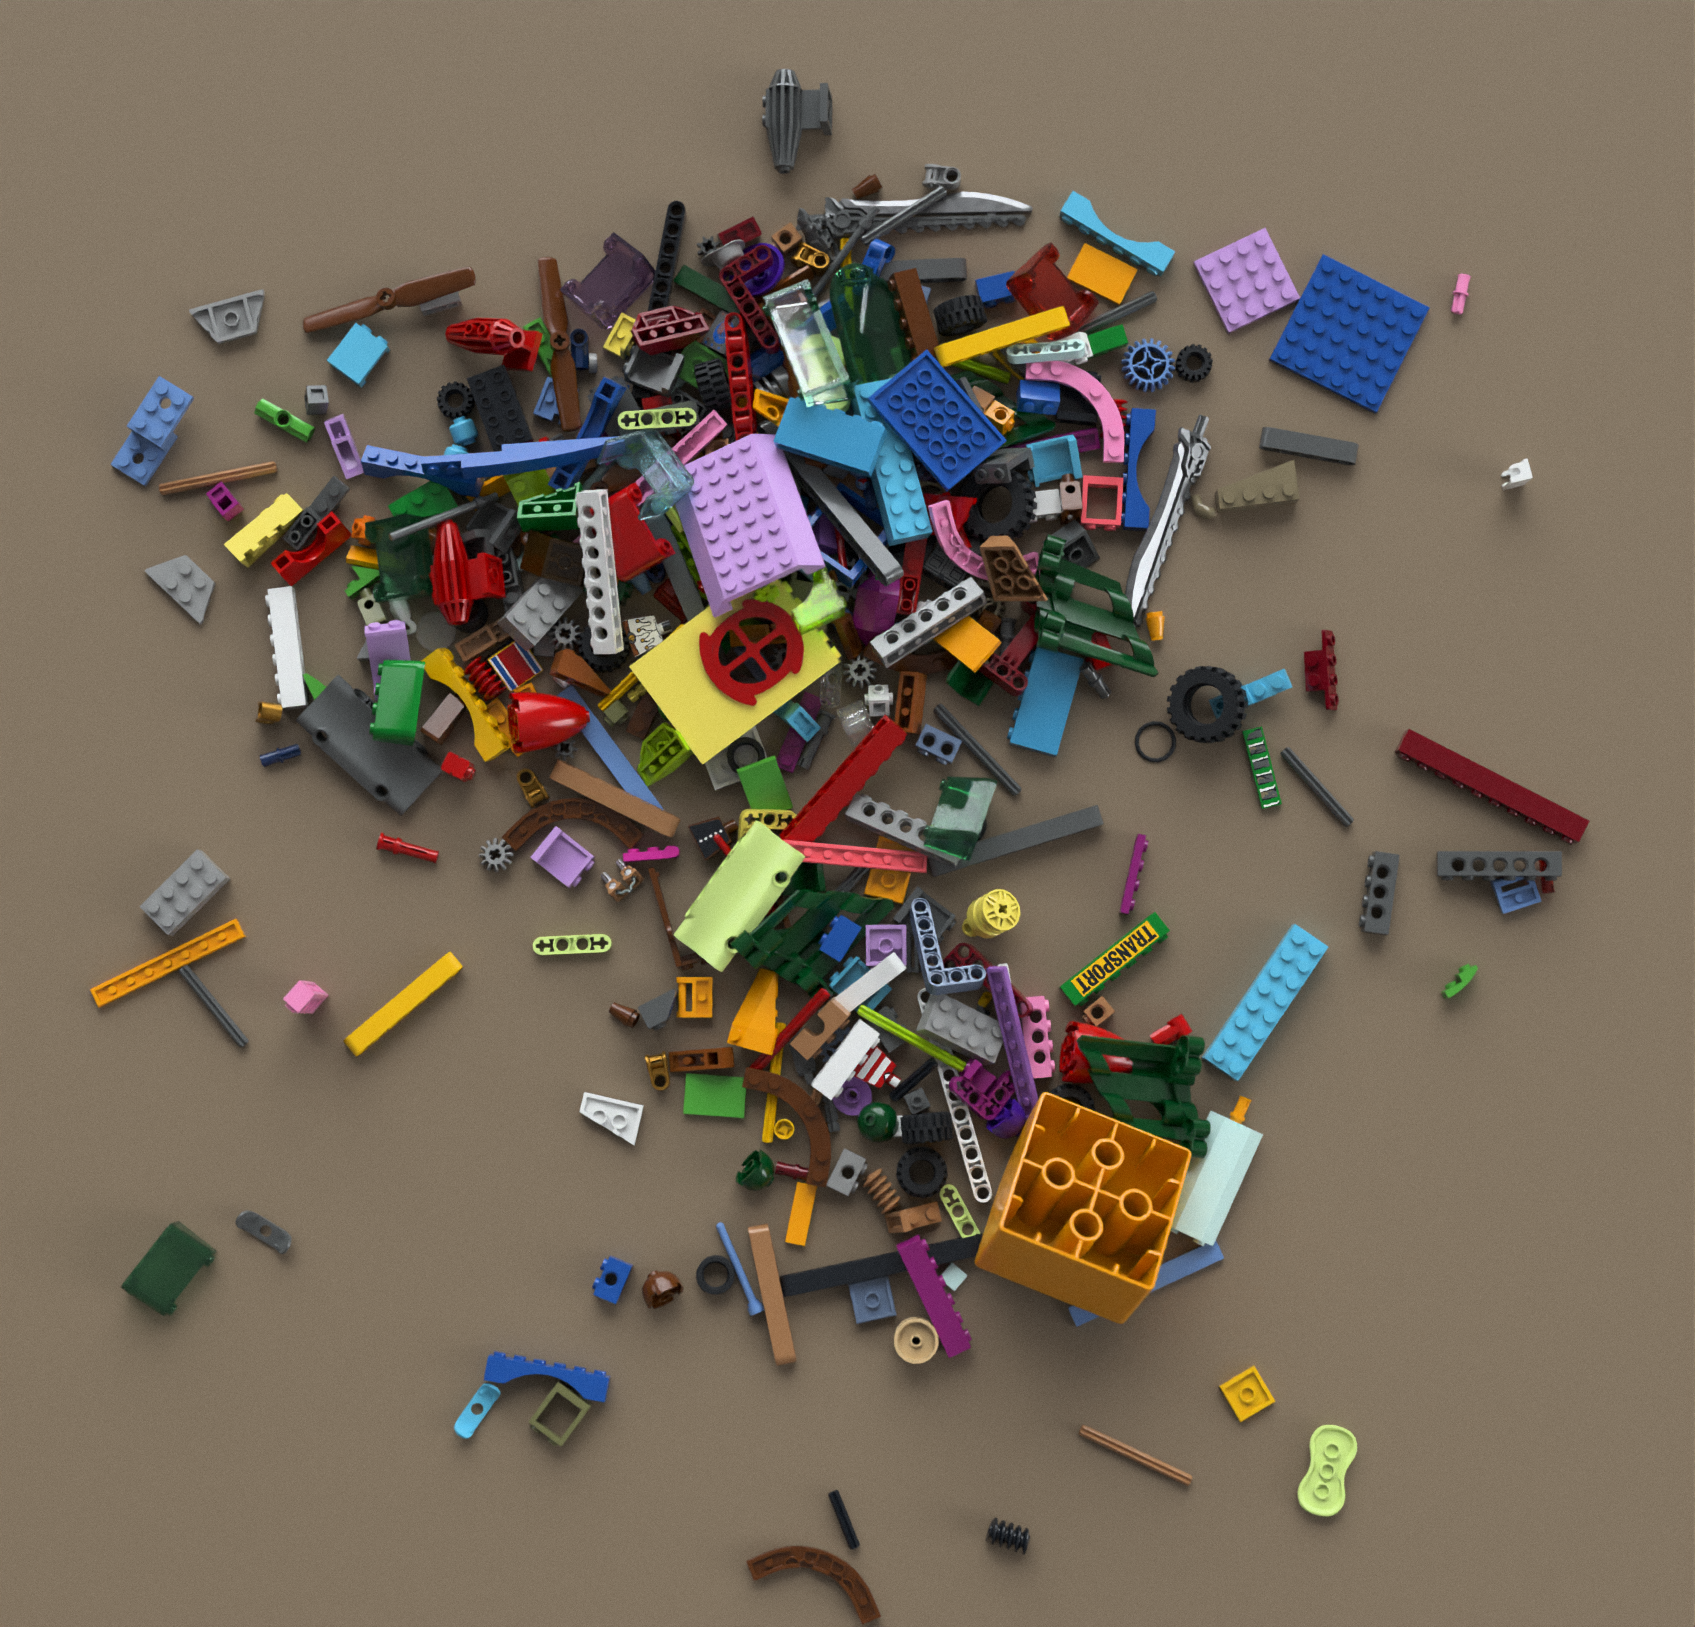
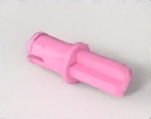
[1451,274,1471,315]

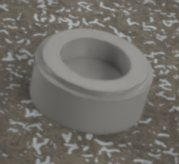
[589,353,597,373]

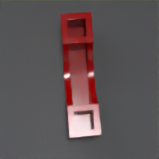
[271,511,352,586]

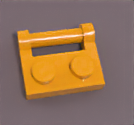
[676,977,713,1018]

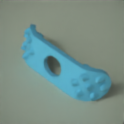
[454,1383,501,1439]

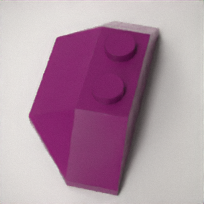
[852,575,900,646]

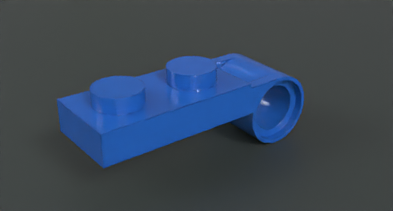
[851,239,895,301]

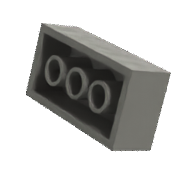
[497,577,583,651]
[140,849,230,936]
[916,994,1003,1066]

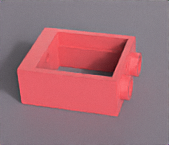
[1079,475,1123,531]

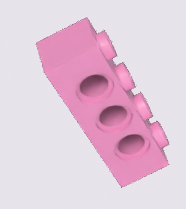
[283,980,329,1014]
[1020,996,1055,1079]

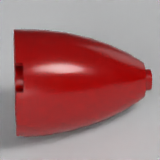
[508,692,590,753]
[1059,1021,1133,1083]

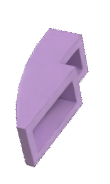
[324,414,364,479]

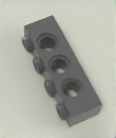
[615,400,700,443]
[1359,851,1400,935]

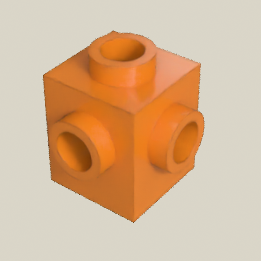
[351,515,385,546]

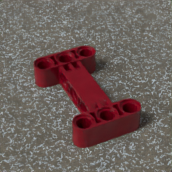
[978,601,1038,696]

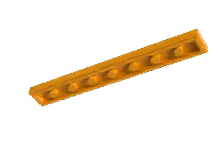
[90,919,246,1008]

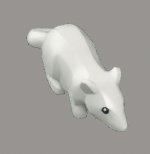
[382,573,417,635]

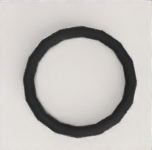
[1135,721,1176,762]

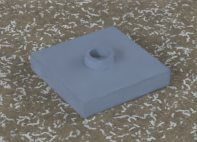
[848,1275,897,1324]

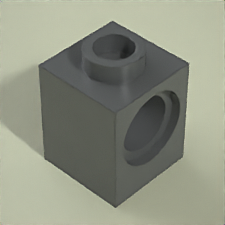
[304,385,329,415]
[903,1087,931,1115]

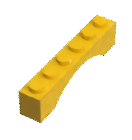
[421,648,511,762]

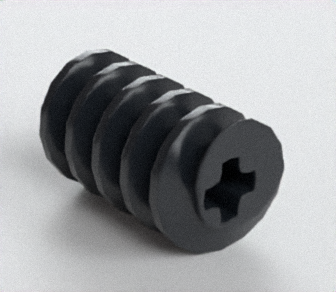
[985,1518,1030,1555]

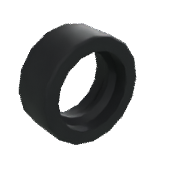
[454,599,489,633]
[727,737,765,774]
[696,1255,735,1295]

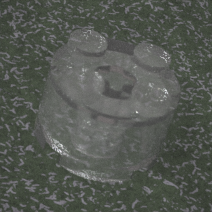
[836,700,874,747]

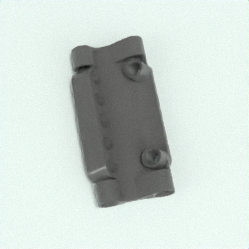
[296,675,443,816]

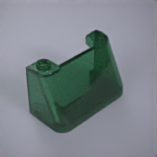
[365,514,433,603]
[922,776,997,861]
[121,1221,217,1316]

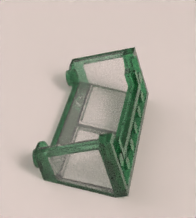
[762,279,856,407]

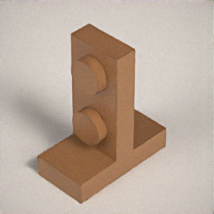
[884,1201,942,1233]

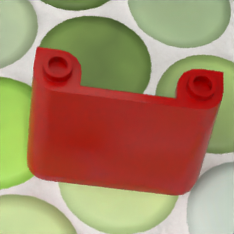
[590,482,676,582]

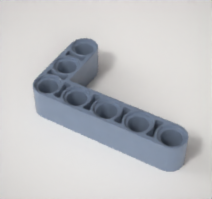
[909,898,986,995]

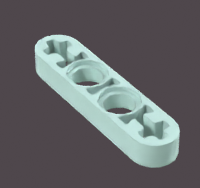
[1006,339,1085,364]

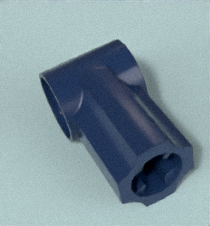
[570,329,589,370]

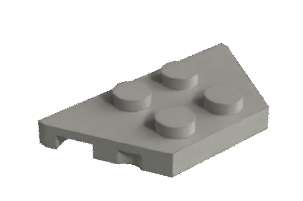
[189,289,265,344]
[145,555,216,624]

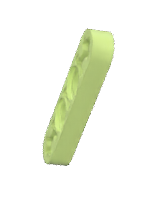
[617,408,697,430]
[533,934,612,955]
[939,1184,980,1257]

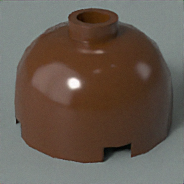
[642,1270,684,1309]

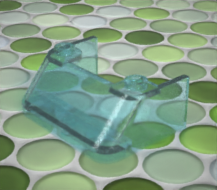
[597,428,694,520]

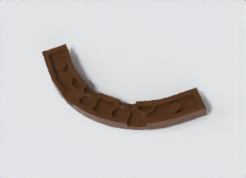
[863,609,1002,674]
[626,671,758,740]
[502,798,644,852]
[742,1067,831,1188]
[746,1545,881,1625]

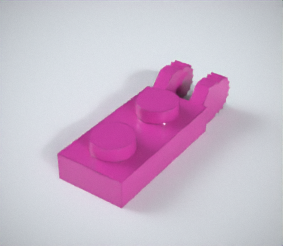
[623,846,680,863]

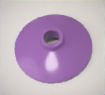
[832,1076,872,1116]

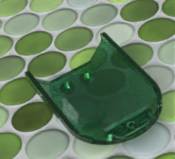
[830,263,912,387]

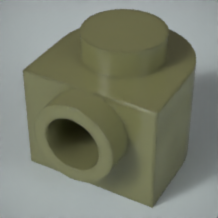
[603,700,629,728]

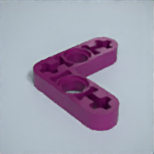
[949,1070,1015,1120]

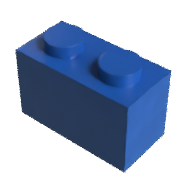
[975,271,1020,308]
[1016,380,1060,415]
[819,914,862,962]

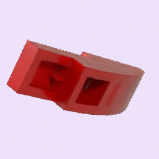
[896,538,927,615]

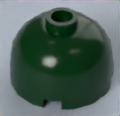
[857,1102,899,1143]
[735,1149,775,1191]

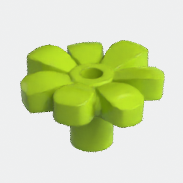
[753,584,780,603]

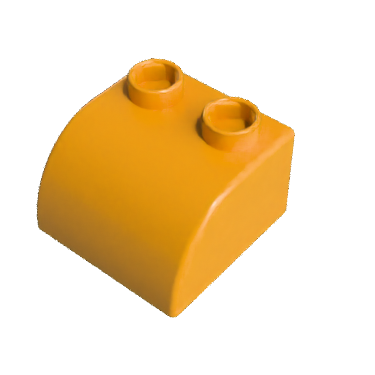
[975,1092,1191,1324]

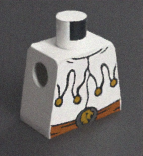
[622,615,672,659]

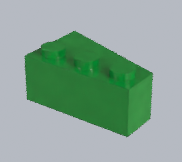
[388,481,459,527]
[517,482,584,532]

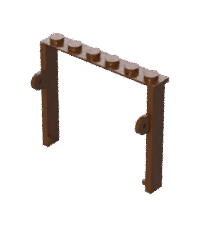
[648,867,791,971]

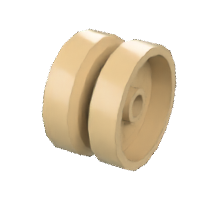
[894,1316,939,1364]

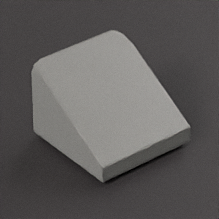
[357,641,370,661]

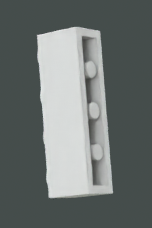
[811,1019,880,1100]

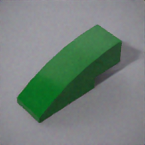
[1087,324,1128,359]

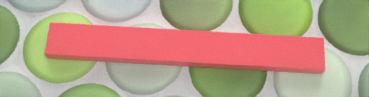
[783,840,928,873]

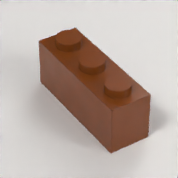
[894,671,927,735]

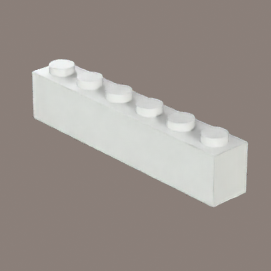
[265,586,309,710]

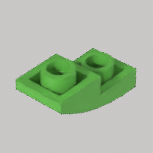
[1441,964,1478,999]

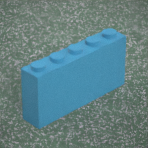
[773,397,887,478]
[1007,647,1084,757]

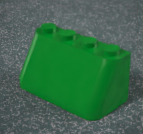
[369,660,425,746]

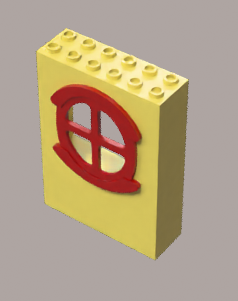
[629,579,842,765]

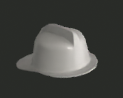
[701,240,745,270]

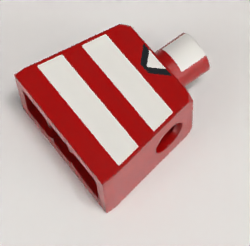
[854,1046,901,1089]

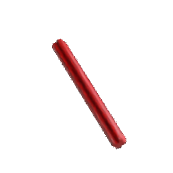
[744,988,830,1074]

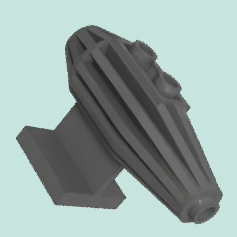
[762,69,832,174]

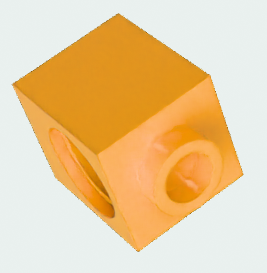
[983,400,1015,435]

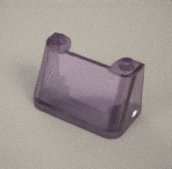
[560,232,655,330]

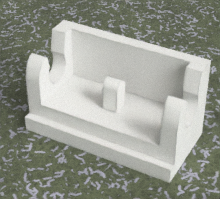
[1501,459,1533,490]

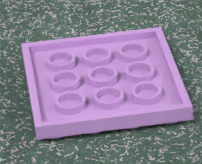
[1193,228,1300,334]

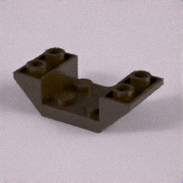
[520,529,601,587]

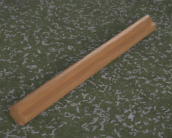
[159,461,277,495]
[1079,1425,1192,1486]

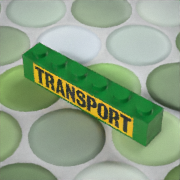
[1059,912,1170,1007]

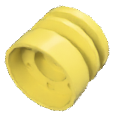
[967,889,1020,938]

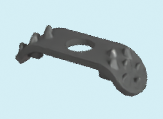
[236,1210,292,1254]

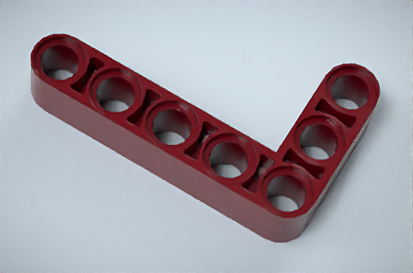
[719,245,780,354]
[932,943,1033,1018]

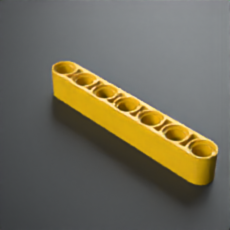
[934,306,1070,367]
[343,951,463,1057]

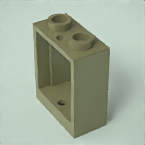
[529,1380,592,1446]

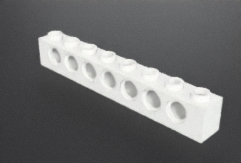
[575,489,624,654]

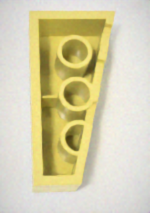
[224,493,304,568]

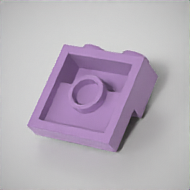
[866,924,907,969]

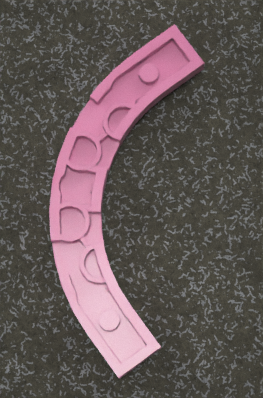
[1025,361,1124,463]
[928,500,1039,580]

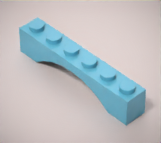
[1059,191,1175,276]

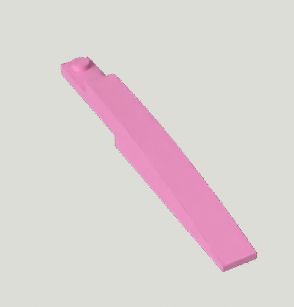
[573,410,728,544]

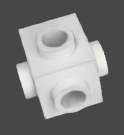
[865,684,893,716]

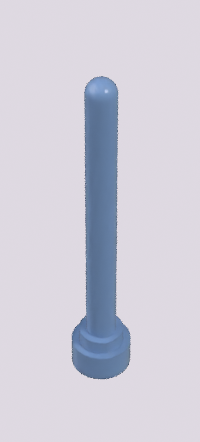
[716,1222,765,1316]

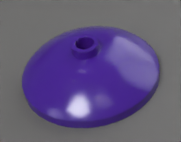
[729,243,785,297]

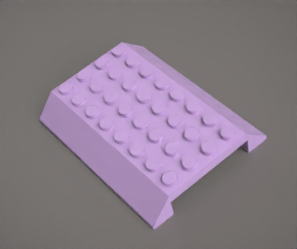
[669,434,826,617]

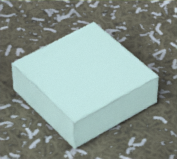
[941,1262,968,1291]

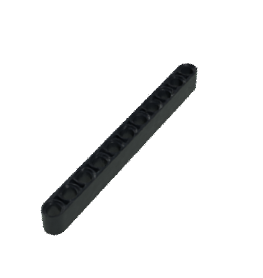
[632,201,686,410]
[779,1232,984,1297]

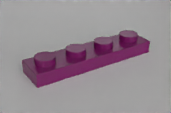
[776,692,824,774]
[1119,833,1148,915]

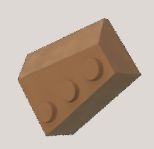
[980,536,1048,601]

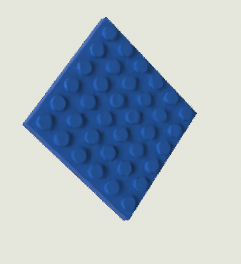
[1269,254,1430,414]

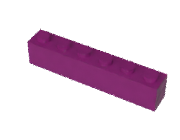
[897,1234,972,1358]

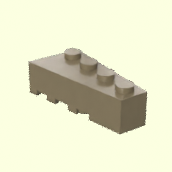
[1215,460,1300,513]

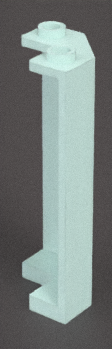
[1170,1111,1263,1246]

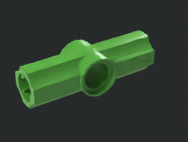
[254,398,315,443]

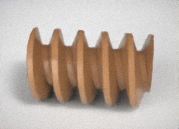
[862,1168,901,1215]

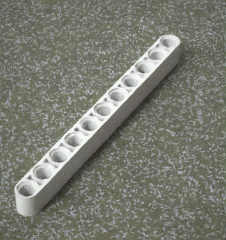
[917,988,992,1203]

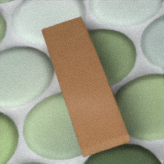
[454,617,511,662]

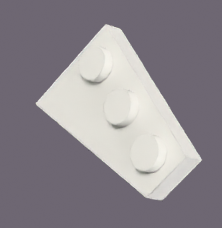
[580,1092,644,1145]

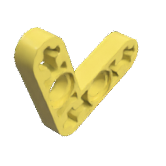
[738,809,796,840]

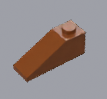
[549,649,611,697]
[669,1047,735,1072]

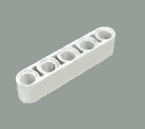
[817,952,906,1013]

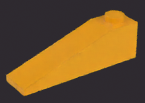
[753,389,789,427]
[727,968,778,1055]

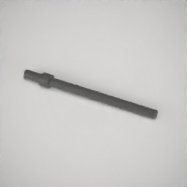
[804,206,880,307]
[388,492,499,541]

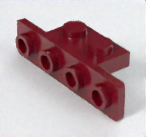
[1304,629,1339,711]

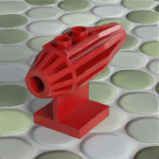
[445,317,543,372]
[430,519,506,625]

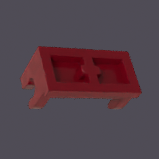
[717,216,762,246]

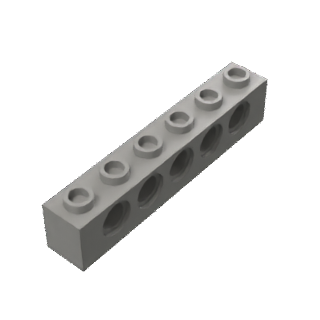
[870,577,987,668]
[845,794,966,869]

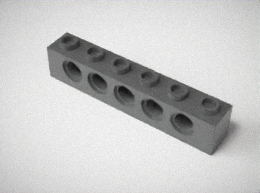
[1437,851,1562,881]

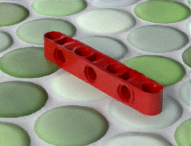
[724,312,757,441]

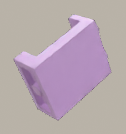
[531,826,595,888]

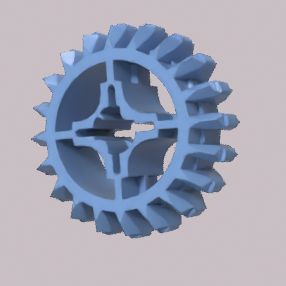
[1121,338,1175,392]

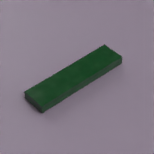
[673,265,742,315]

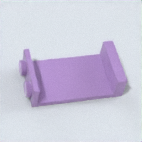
[364,620,411,701]

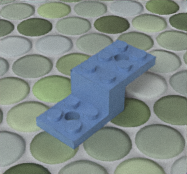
[110,376,194,487]

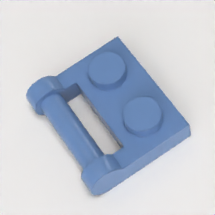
[1490,869,1542,914]

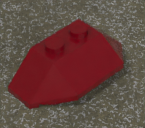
[631,306,710,355]

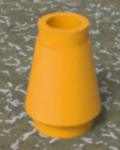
[1145,611,1165,641]

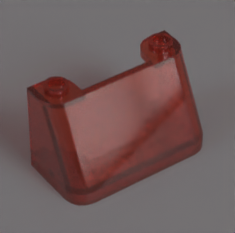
[1006,242,1100,340]

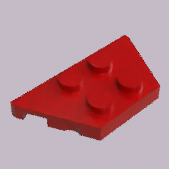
[922,493,977,535]

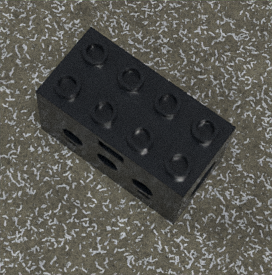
[466,365,534,452]

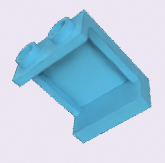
[327,323,390,388]
[1026,434,1083,487]
[829,956,892,1019]

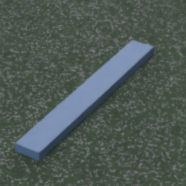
[557,685,664,810]
[1068,1240,1224,1327]

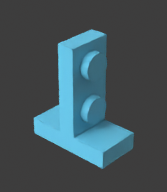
[773,700,821,742]

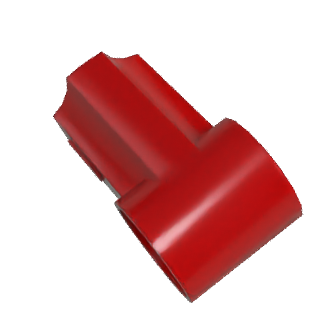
[1149,1014,1192,1045]

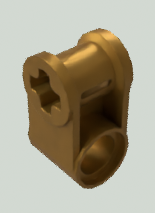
[790,242,829,276]
[255,701,282,724]
[516,768,550,808]
[645,1051,670,1091]

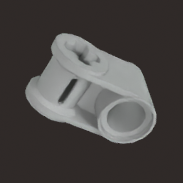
[922,164,961,190]

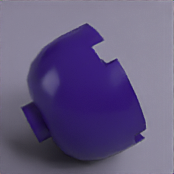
[986,1098,1026,1139]

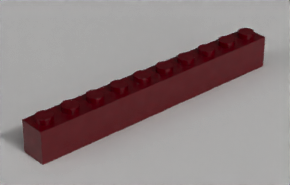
[1395,729,1590,845]

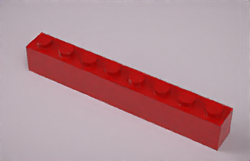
[779,714,907,842]

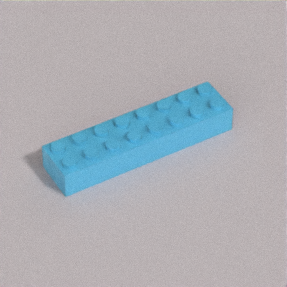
[850,378,933,546]
[1202,924,1328,1081]

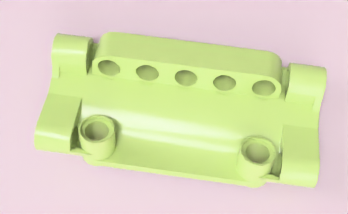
[674,820,805,972]

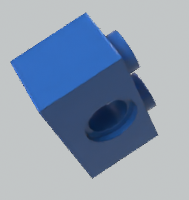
[592,1256,633,1304]

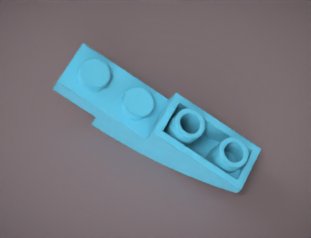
[1209,669,1292,719]

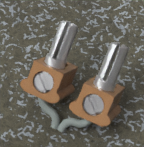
[601,859,644,902]

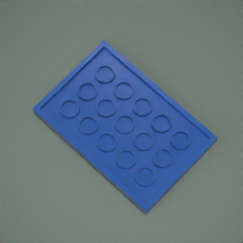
[867,350,1007,491]

